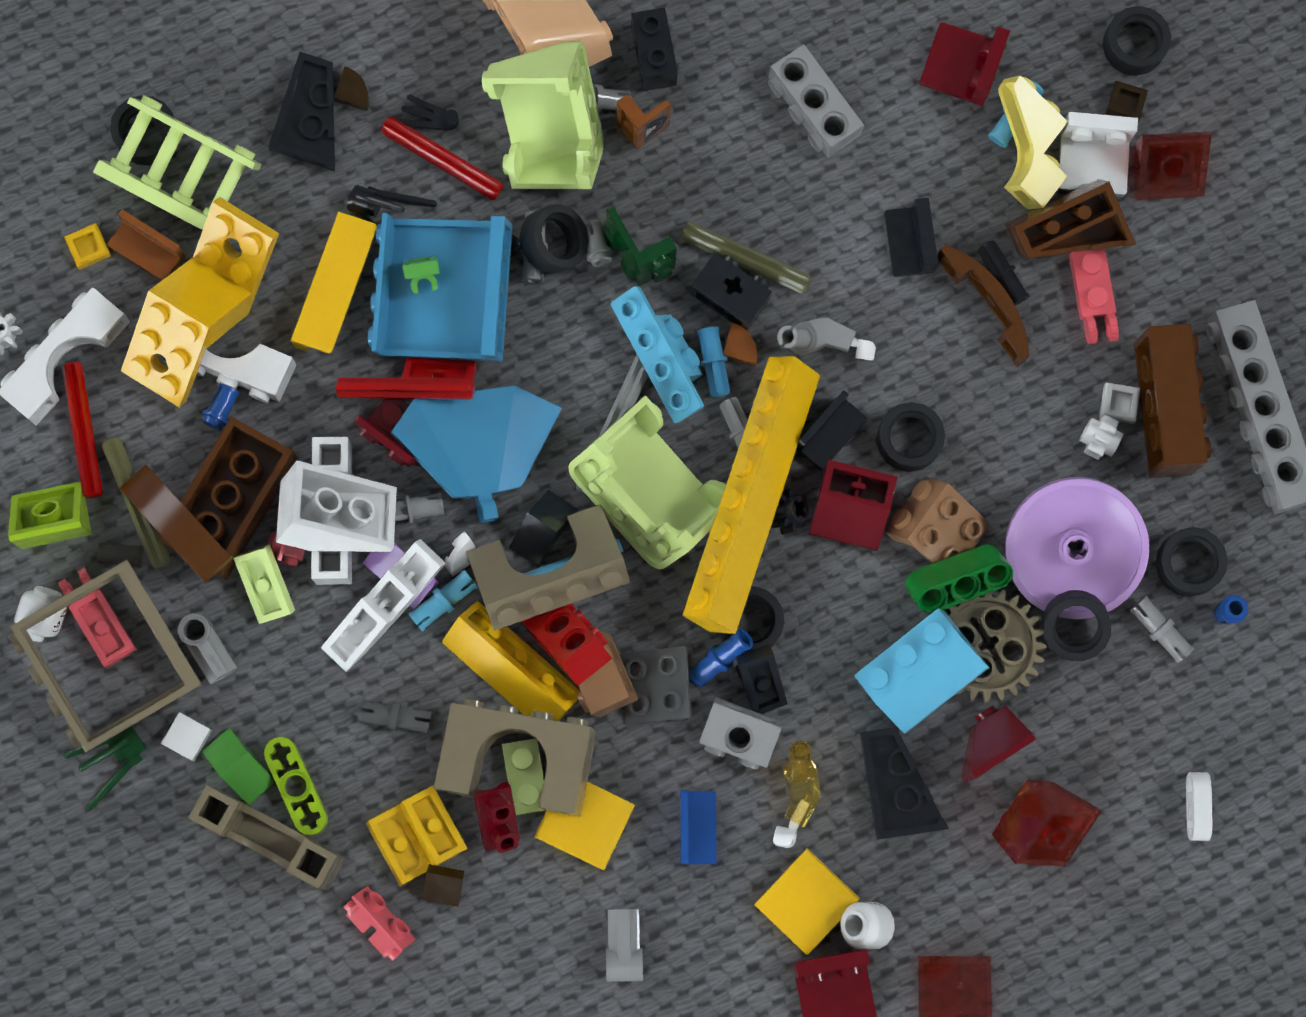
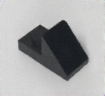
[735,644,788,714]

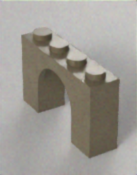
[466,505,630,631]
[434,699,597,817]
[188,785,346,890]

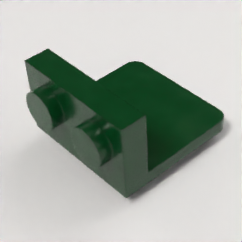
[603,206,677,286]

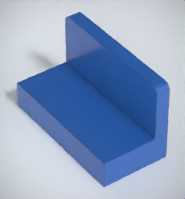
[680,790,717,864]

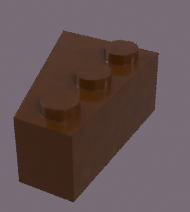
[1005,179,1136,258]

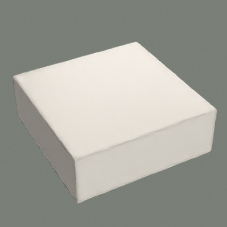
[1099,382,1140,424]
[161,712,212,762]

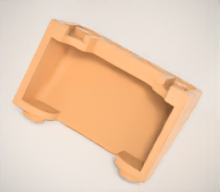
[483,0,613,67]

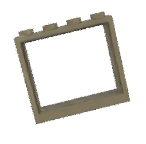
[8,560,201,752]

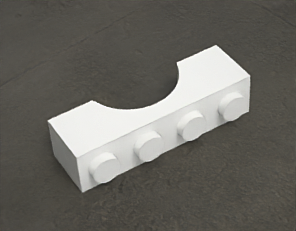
[0,287,130,426]
[158,344,296,403]
[311,437,352,585]

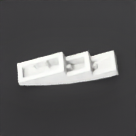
[321,539,446,672]

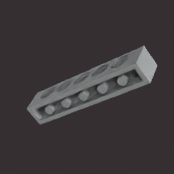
[1206,300,1306,515]

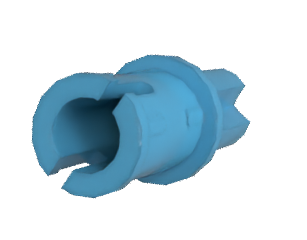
[697,326,730,398]

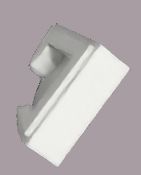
[445,532,476,577]

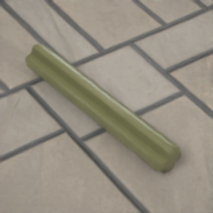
[681,222,811,293]
[102,437,171,569]

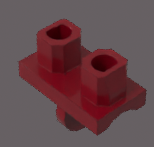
[473,781,520,853]

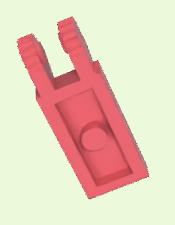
[1069,248,1119,345]
[58,567,138,669]

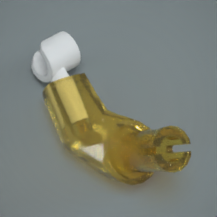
[773,741,820,848]

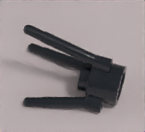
[347,185,437,225]

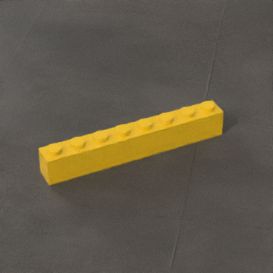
[682,356,820,634]

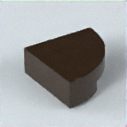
[334,66,369,111]

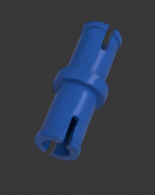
[688,629,753,687]

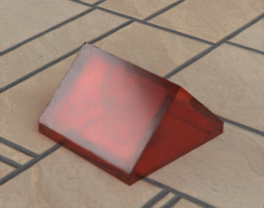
[1131,131,1212,200]
[918,956,992,1017]

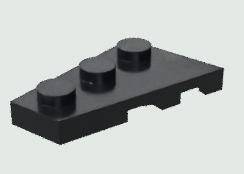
[269,52,335,171]
[859,727,949,840]

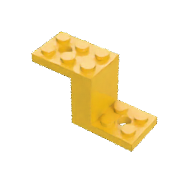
[121,197,279,408]

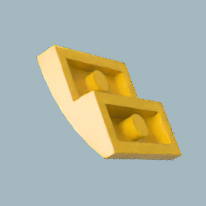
[534,782,635,870]
[366,785,468,887]
[754,848,860,955]

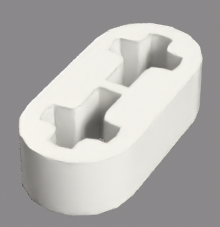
[1186,772,1212,841]

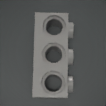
[768,44,864,158]

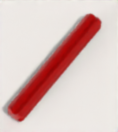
[381,116,503,200]
[62,362,103,499]
[336,377,475,400]

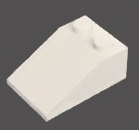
[276,461,397,552]

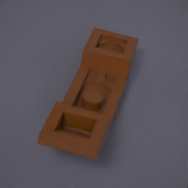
[937,245,1029,367]
[120,465,233,583]

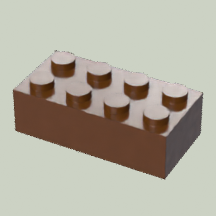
[1134,324,1211,478]
[158,416,298,580]

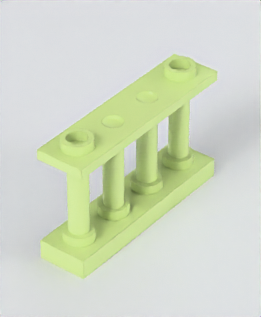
[93,95,262,230]

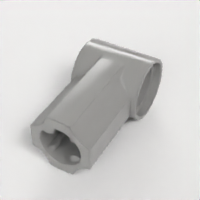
[178,614,238,685]
[606,909,643,982]

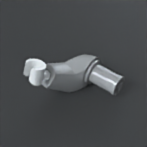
[777,318,876,360]

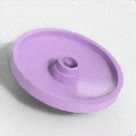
[1005,477,1149,619]

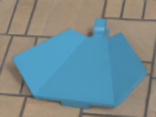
[391,386,562,524]

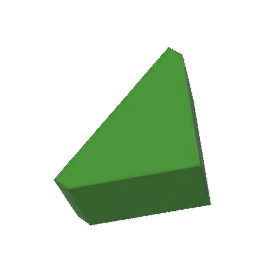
[202,728,275,805]

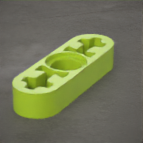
[264,737,328,836]

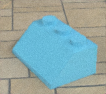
[854,608,989,734]

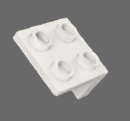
[1058,112,1138,196]

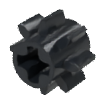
[771,489,809,535]

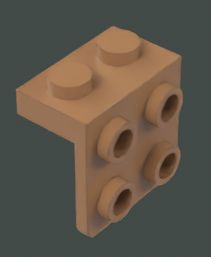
[885,477,989,564]

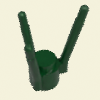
[64,726,147,810]

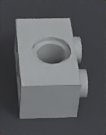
[699,697,782,769]

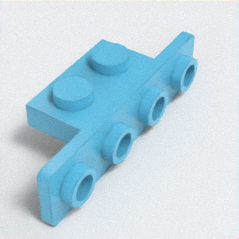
[611,286,704,423]

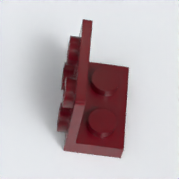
[919,22,1010,106]
[354,399,422,468]
[792,949,877,1017]

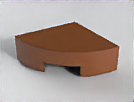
[723,322,757,367]

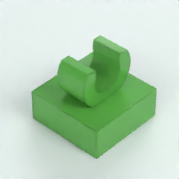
[402,255,440,294]

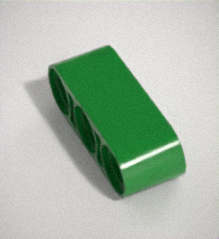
[905,544,1014,614]

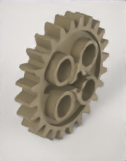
[947,590,1046,704]

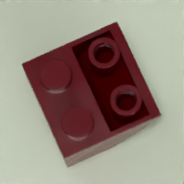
[809,460,898,551]

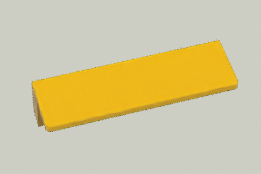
[291,211,377,354]
[442,600,581,721]

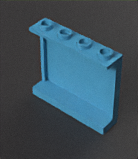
[368,213,513,362]

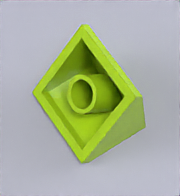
[8,482,92,549]

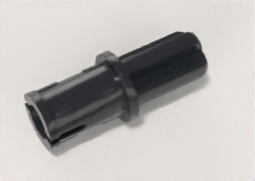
[978,240,1030,306]

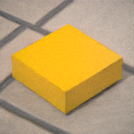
[64,223,111,270]

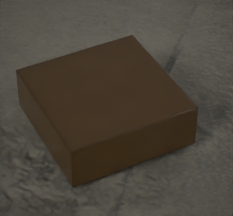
[1105,81,1148,123]
[423,864,465,907]

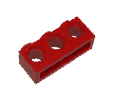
[521,603,612,686]

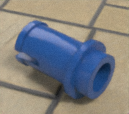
[202,383,240,431]
[1214,595,1248,624]

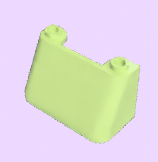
[482,41,603,189]
[568,395,726,569]

